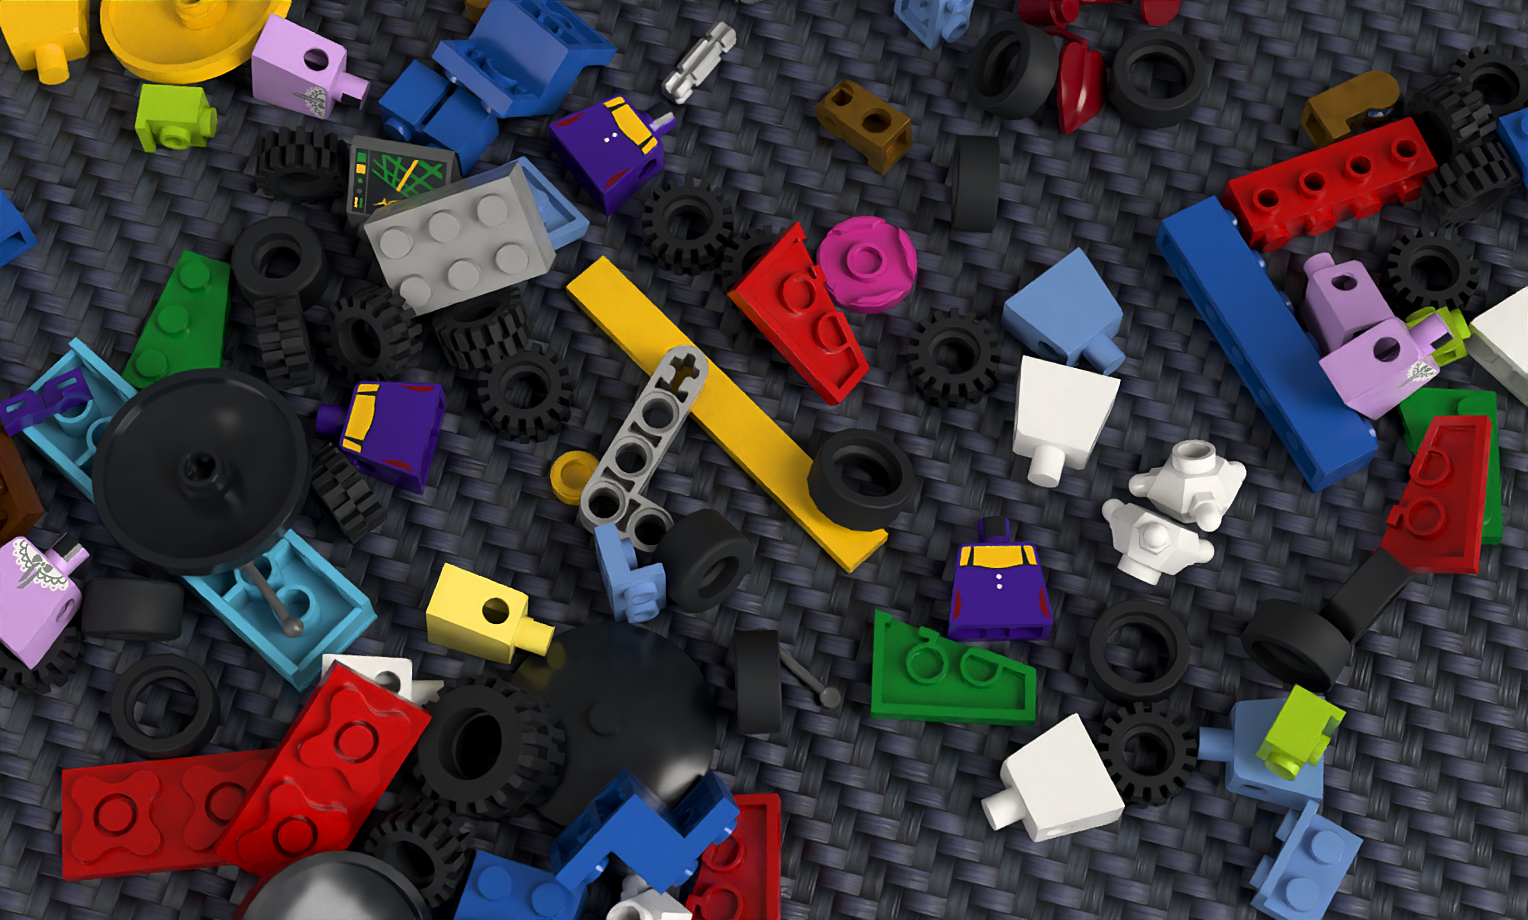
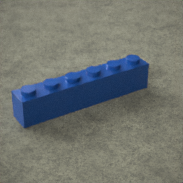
[1155,195,1379,494]

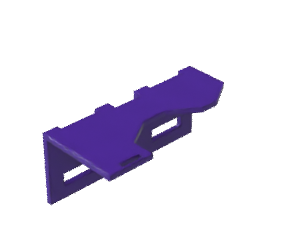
[0,367,94,437]

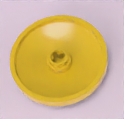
[100,0,292,85]

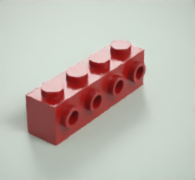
[1220,116,1438,252]

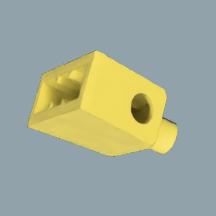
[426,563,555,664]

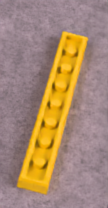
[565,255,888,574]

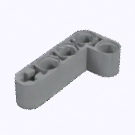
[579,345,708,562]

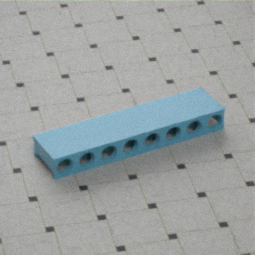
[6,337,378,694]

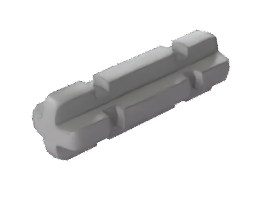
[661,21,736,105]

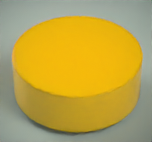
[550,451,600,506]

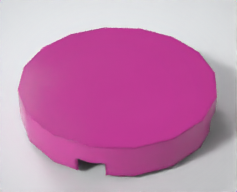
[816,216,917,314]

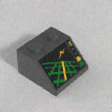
[346,135,461,244]

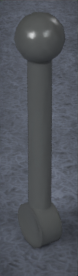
[237,560,304,638]
[757,627,841,710]

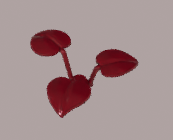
[1019,0,1182,134]

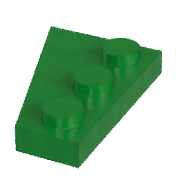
[121,249,234,392]
[1393,387,1503,545]
[870,609,1036,727]

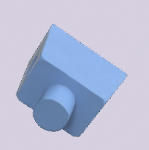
[1000,247,1126,376]
[1195,696,1325,810]

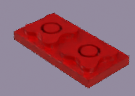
[213,659,432,878]
[62,748,277,882]

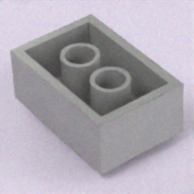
[363,160,556,318]

